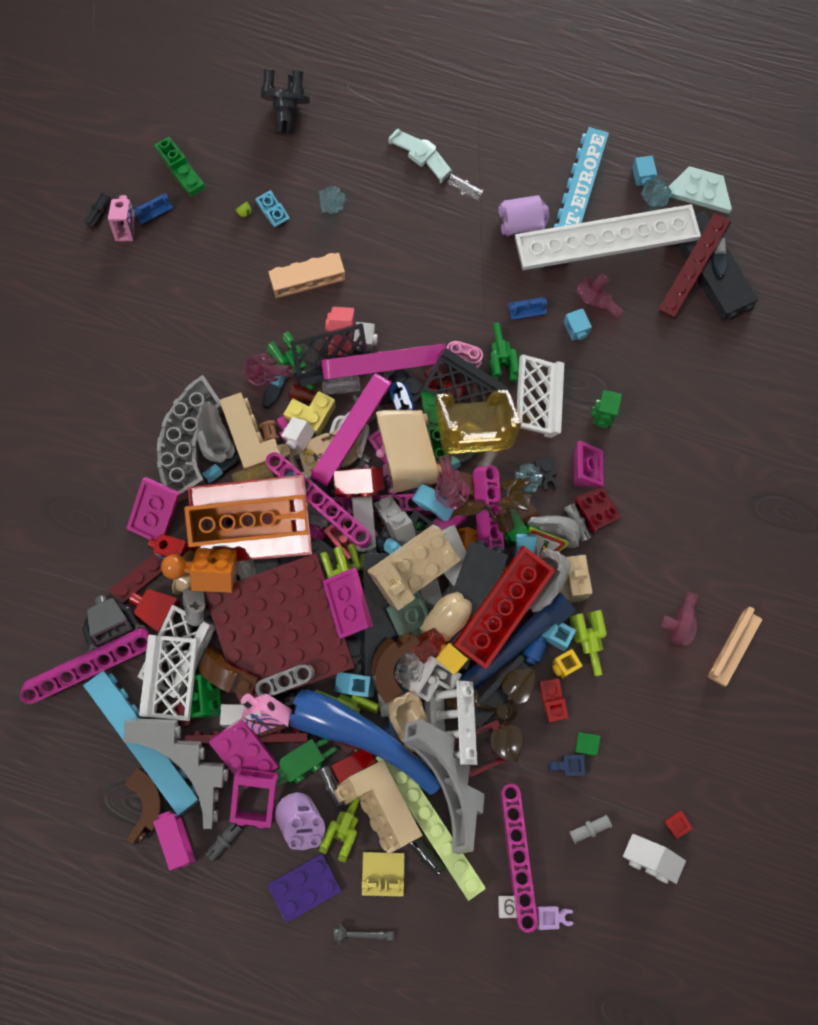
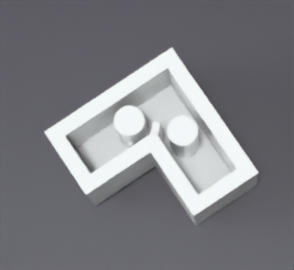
[402,651,462,702]
[623,834,686,884]

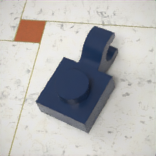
[548,755,585,777]

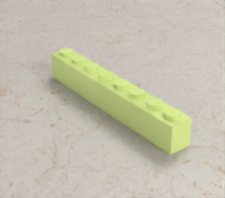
[376,757,486,901]

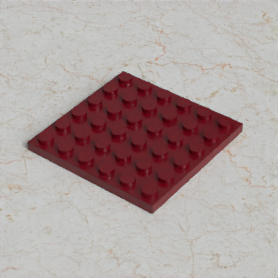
[204,553,356,705]

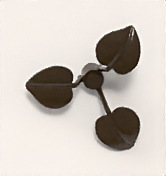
[451,478,532,533]
[446,669,535,763]

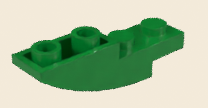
[154,137,206,197]
[421,392,451,464]

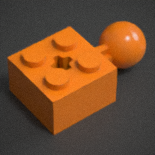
[161,548,238,593]

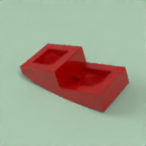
[538,677,568,722]
[332,750,376,783]

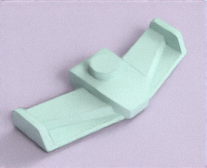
[388,129,453,183]

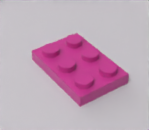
[126,477,180,540]
[323,568,374,639]
[209,718,279,789]

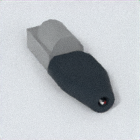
[713,238,728,278]

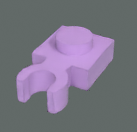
[536,906,573,930]

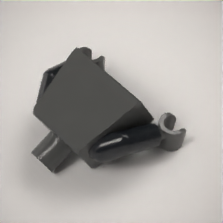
[82,596,147,652]

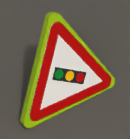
[528,527,569,557]

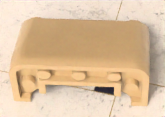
[376,410,442,493]

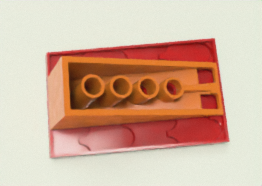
[184,474,312,561]

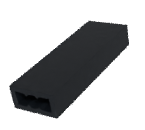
[676,210,758,321]
[429,540,509,669]
[360,550,405,676]

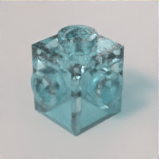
[641,178,672,208]
[319,186,346,214]
[515,464,542,493]

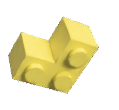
[283,391,336,437]

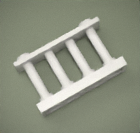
[424,681,477,765]

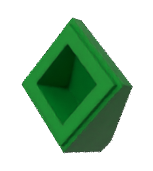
[575,732,600,757]

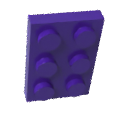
[267,853,342,923]

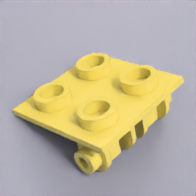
[362,852,404,896]

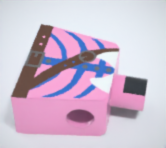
[108,195,135,241]
[241,694,292,737]

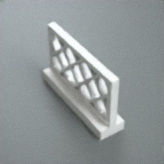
[516,355,564,438]
[138,605,216,698]
[139,635,199,721]

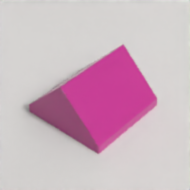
[574,441,604,487]

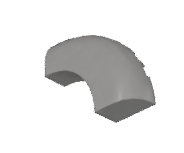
[157,375,224,502]

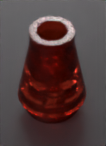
[288,384,317,403]

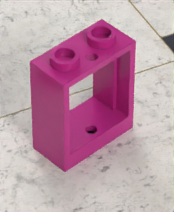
[230,768,279,828]
[153,811,196,871]

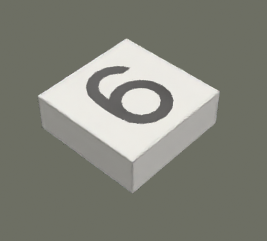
[498,896,520,918]

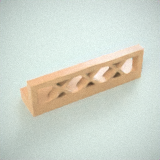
[707,606,762,687]

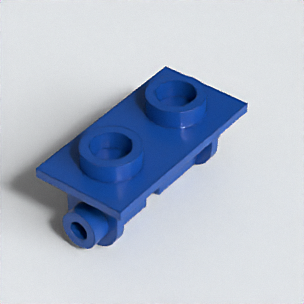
[133,194,173,225]
[508,297,547,320]

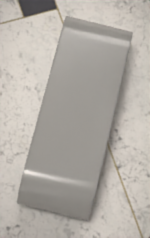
[352,496,376,553]
[255,664,315,696]

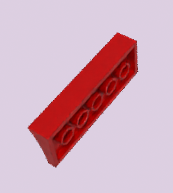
[453,546,555,669]

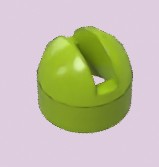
[235,202,251,217]

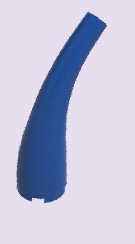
[290,689,441,795]

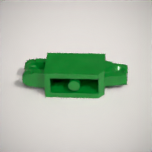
[274,738,338,787]

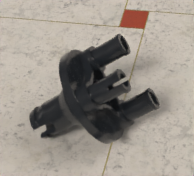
[261,69,310,134]

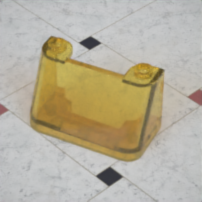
[435,390,522,453]

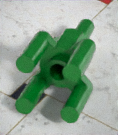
[489,322,519,382]
[267,331,315,391]

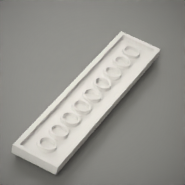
[515,204,701,270]

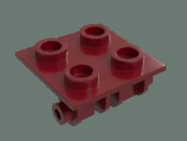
[574,486,622,533]

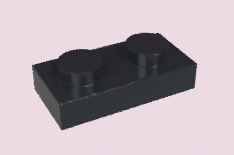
[388,369,426,404]

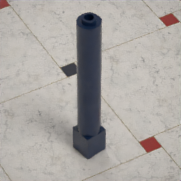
[454,592,576,689]

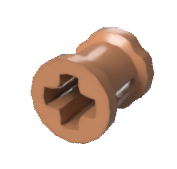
[259,420,280,442]

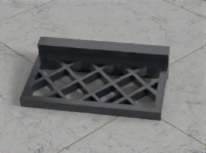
[290,323,368,387]
[421,348,508,427]

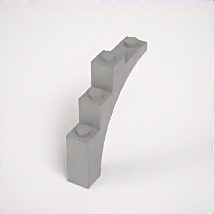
[373,496,442,613]
[124,718,229,829]
[403,719,485,854]

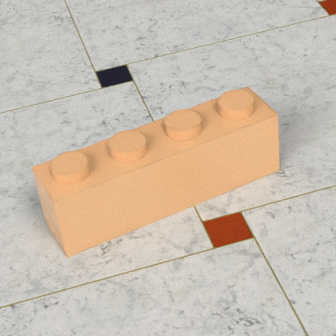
[268,253,345,298]

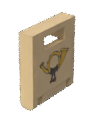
[289,433,340,481]

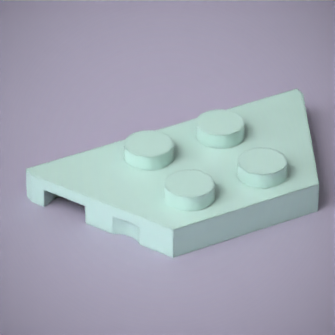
[664,166,732,214]

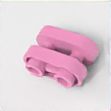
[447,341,483,369]

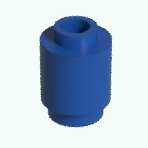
[522,636,547,666]

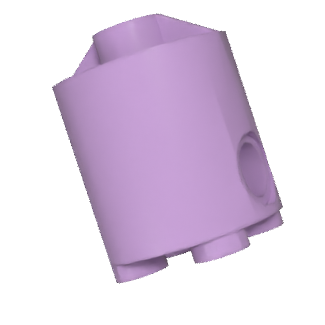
[498,195,549,237]
[275,792,325,850]

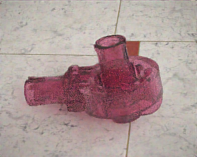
[576,273,625,319]
[244,353,294,386]
[435,455,469,509]
[661,592,698,646]

